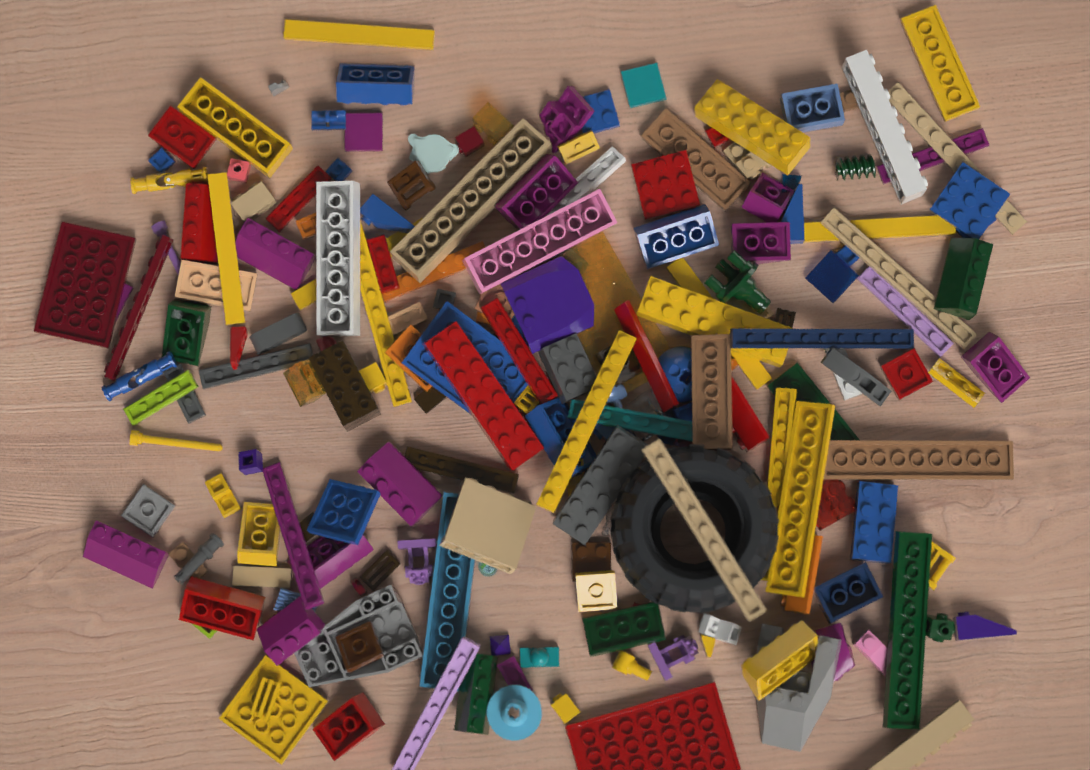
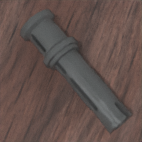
[174,533,224,585]

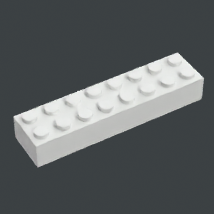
[842,50,928,205]
[316,181,360,337]

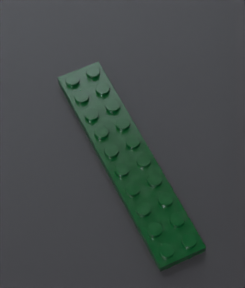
[883,531,932,729]

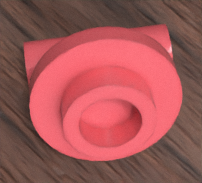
[316,336,336,351]

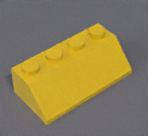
[741,620,818,701]

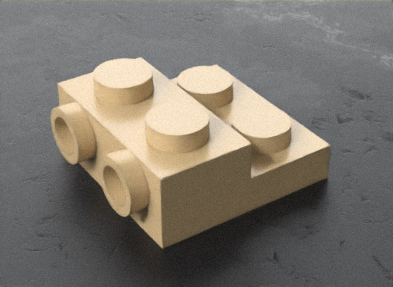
[723,142,772,180]

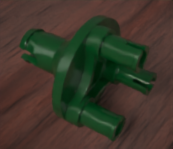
[704,250,771,314]

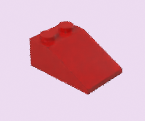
[312,693,385,761]

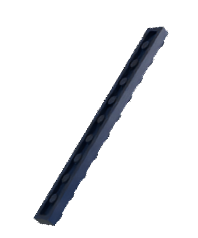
[730,329,914,349]

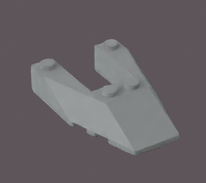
[756,624,842,752]

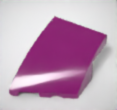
[539,86,594,153]
[811,623,855,681]

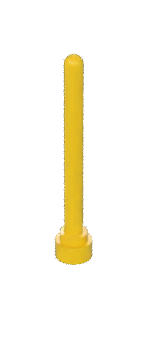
[129,430,223,451]

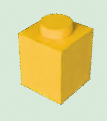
[359,362,387,394]
[551,693,580,724]

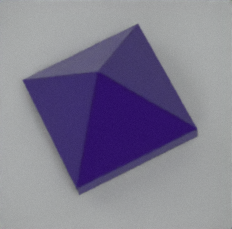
[490,634,511,656]

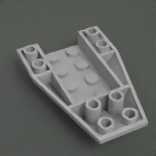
[294,585,423,687]

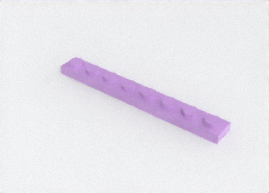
[392,636,480,770]

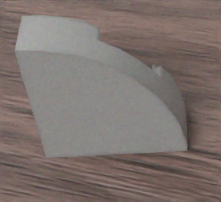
[268,80,289,97]

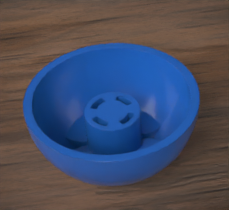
[658,346,692,403]

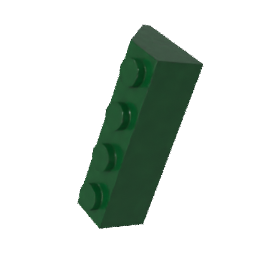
[933,238,993,320]
[454,654,498,735]

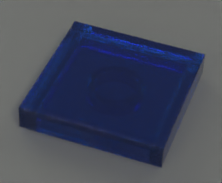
[805,250,859,304]

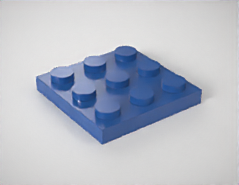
[930,162,1010,239]
[307,479,381,545]

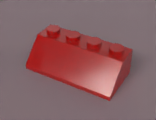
[180,183,218,264]
[732,377,770,452]
[179,576,266,641]

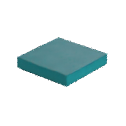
[621,63,666,108]

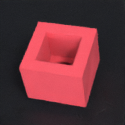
[227,158,251,184]

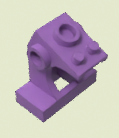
[398,539,437,585]
[648,634,699,681]

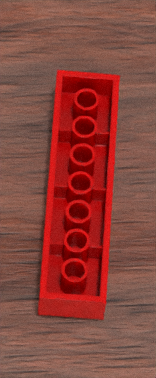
[422,321,544,471]

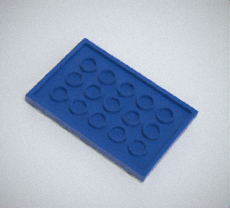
[401,301,527,415]

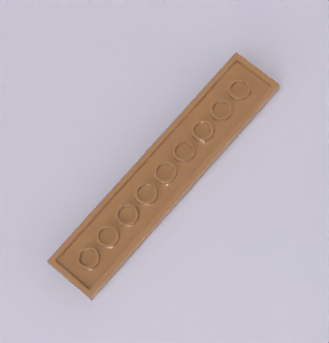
[823,440,1014,480]

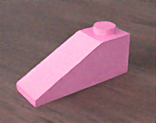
[853,630,888,677]

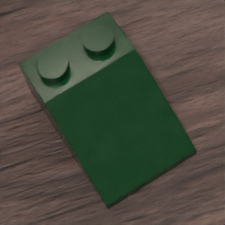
[162,298,212,366]

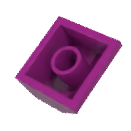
[741,172,795,223]

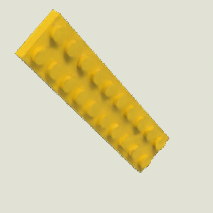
[765,401,835,597]

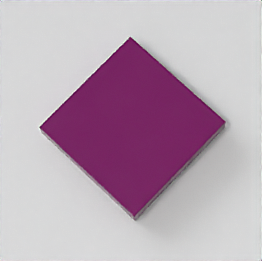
[345,113,383,152]

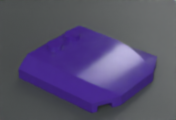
[500,256,594,354]

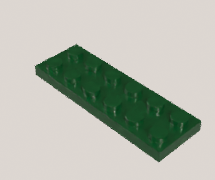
[767,363,860,440]

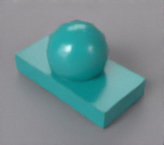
[520,647,559,668]

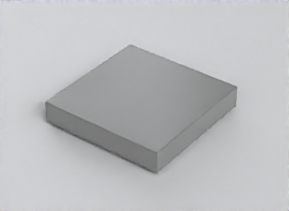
[121,484,175,538]

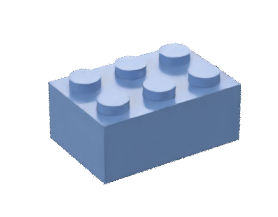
[780,83,845,133]

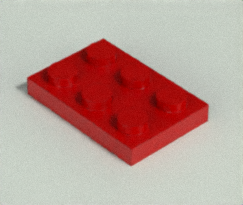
[148,106,217,169]

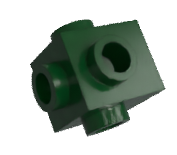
[926,613,955,642]

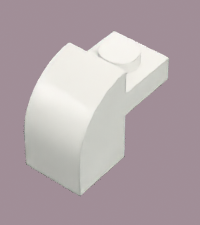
[698,613,742,645]

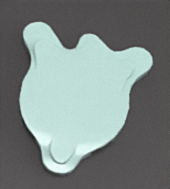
[408,134,459,174]

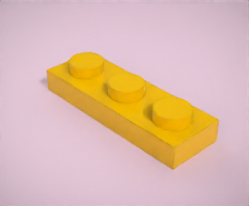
[928,358,985,408]

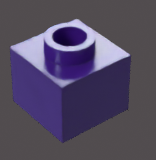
[238,449,263,475]

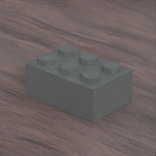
[538,333,597,404]

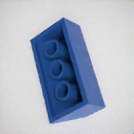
[336,64,415,106]
[633,204,719,269]
[525,398,596,479]

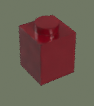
[455,126,485,157]

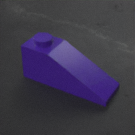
[953,612,1017,641]

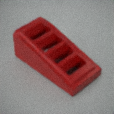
[230,326,248,370]

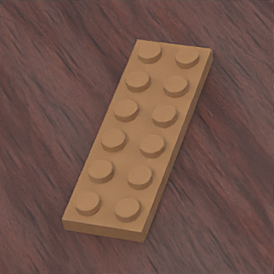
[641,108,751,211]
[692,334,733,450]

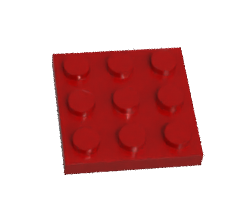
[631,150,701,220]

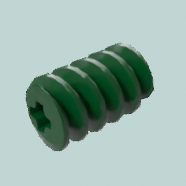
[835,154,876,181]

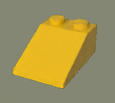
[237,502,280,566]

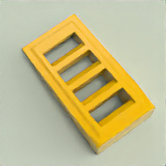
[513,386,539,415]

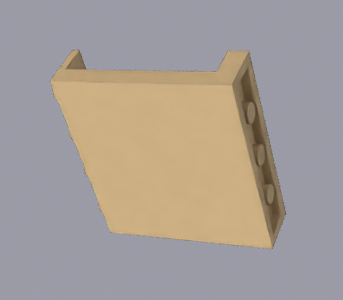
[439,478,536,574]

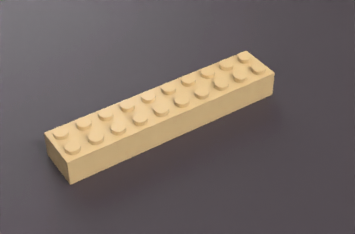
[390,119,552,283]

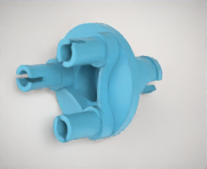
[487,685,542,741]

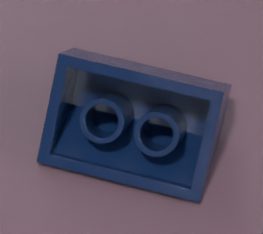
[814,562,883,624]

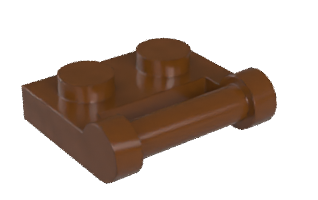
[387,160,436,210]

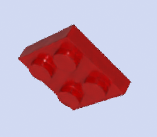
[880,348,933,400]

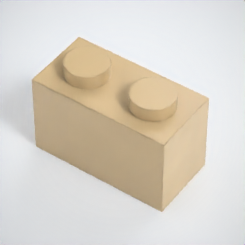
[231,181,277,223]

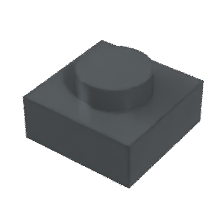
[433,289,456,310]

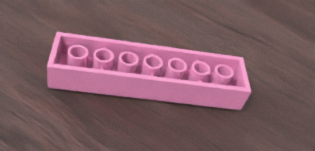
[462,189,617,294]

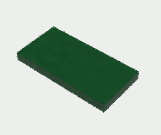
[583,602,666,657]

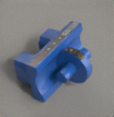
[311,110,346,131]

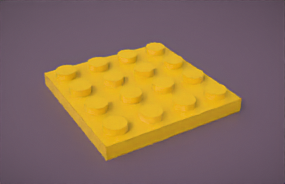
[219,655,328,765]

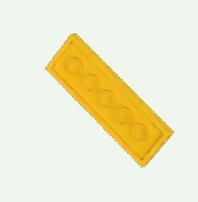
[900,5,980,122]

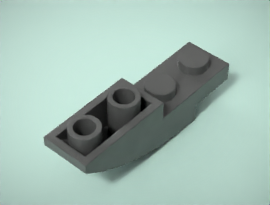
[820,347,892,407]

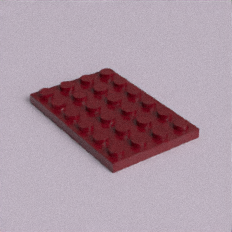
[34,222,137,349]

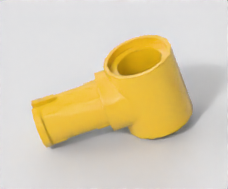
[611,650,652,681]

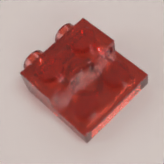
[816,480,856,531]

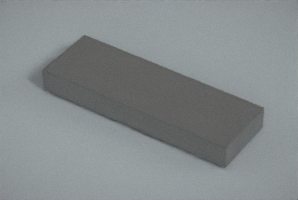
[163,364,206,424]

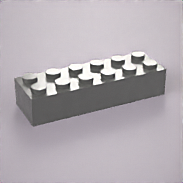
[553,425,649,545]

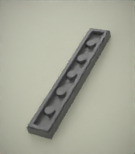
[199,343,313,389]

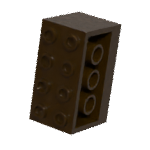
[308,340,381,432]

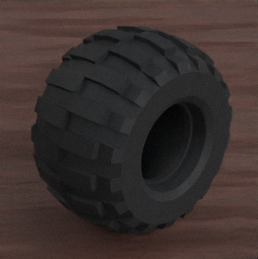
[611,444,779,613]

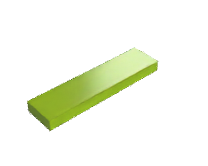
[123,370,199,426]

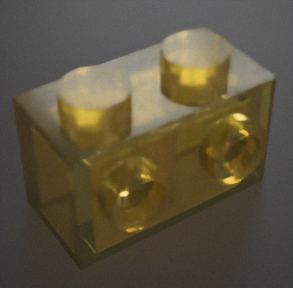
[472,102,515,146]
[283,359,326,407]

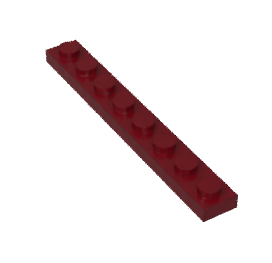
[104,235,174,381]

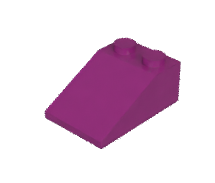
[731,222,791,265]
[961,332,1030,403]

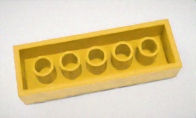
[177,77,293,178]
[695,79,810,175]

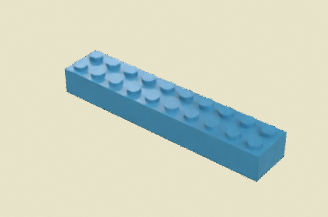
[419,492,475,691]

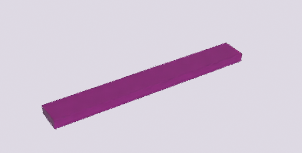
[263,462,325,610]

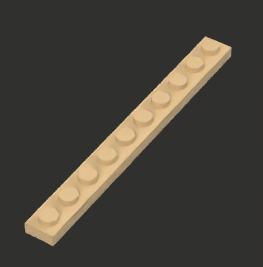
[888,83,1027,235]
[820,208,978,350]
[642,439,766,621]

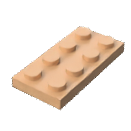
[175,260,257,312]

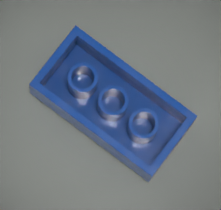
[850,481,898,564]

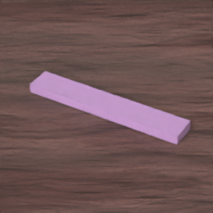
[857,266,954,357]

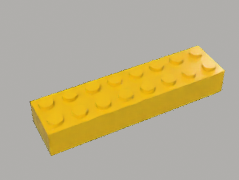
[636,276,794,367]

